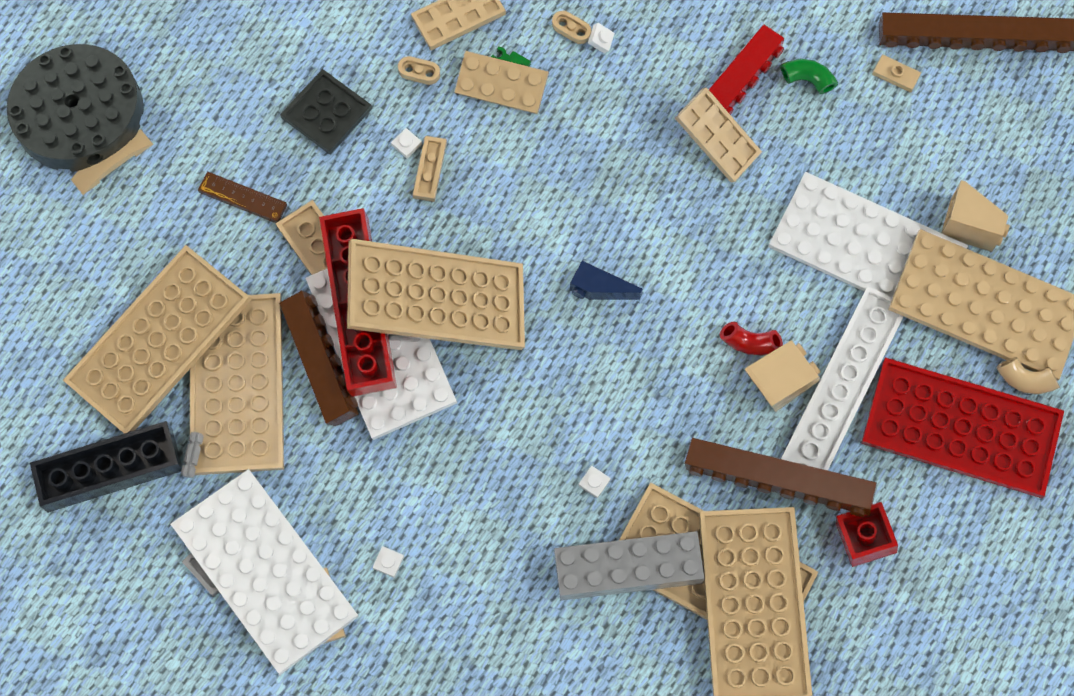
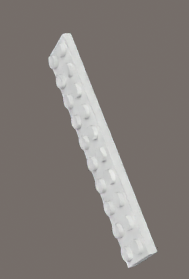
[781,286,903,470]

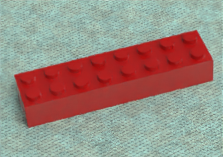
[319,208,397,397]

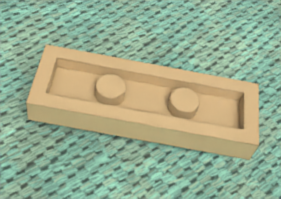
[413,136,447,202]

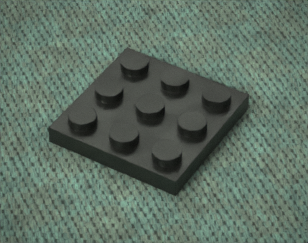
[280,69,372,155]

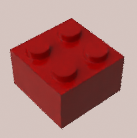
[836,502,898,567]

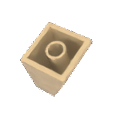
[941,180,1010,252]
[745,340,821,412]

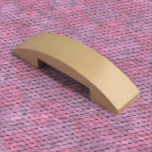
[71,129,154,195]

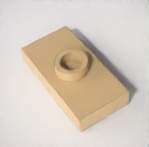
[872,54,921,93]

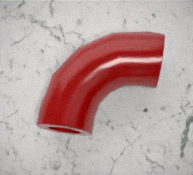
[720,321,783,356]

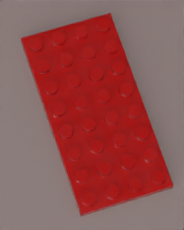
[861,357,1064,498]

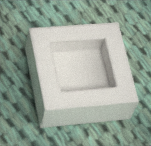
[588,23,615,53]
[391,128,422,159]
[578,466,611,499]
[372,546,404,578]

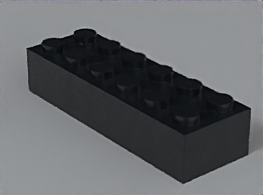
[30,421,182,513]

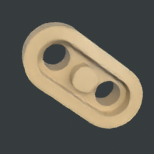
[552,11,591,44]
[398,56,440,85]

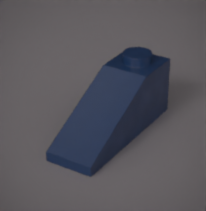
[570,261,643,300]

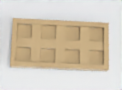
[411,0,506,51]
[454,51,549,114]
[675,87,762,182]

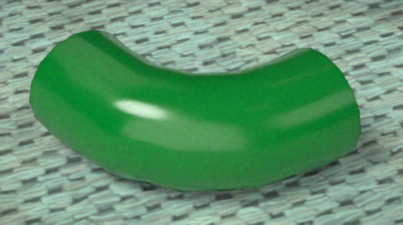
[780,58,838,94]

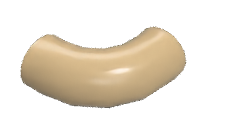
[996,357,1060,395]

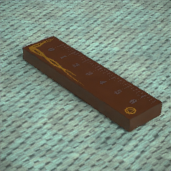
[198,171,287,223]

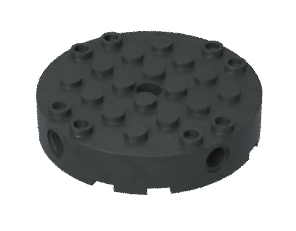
[7,44,144,172]

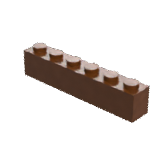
[279,290,359,426]

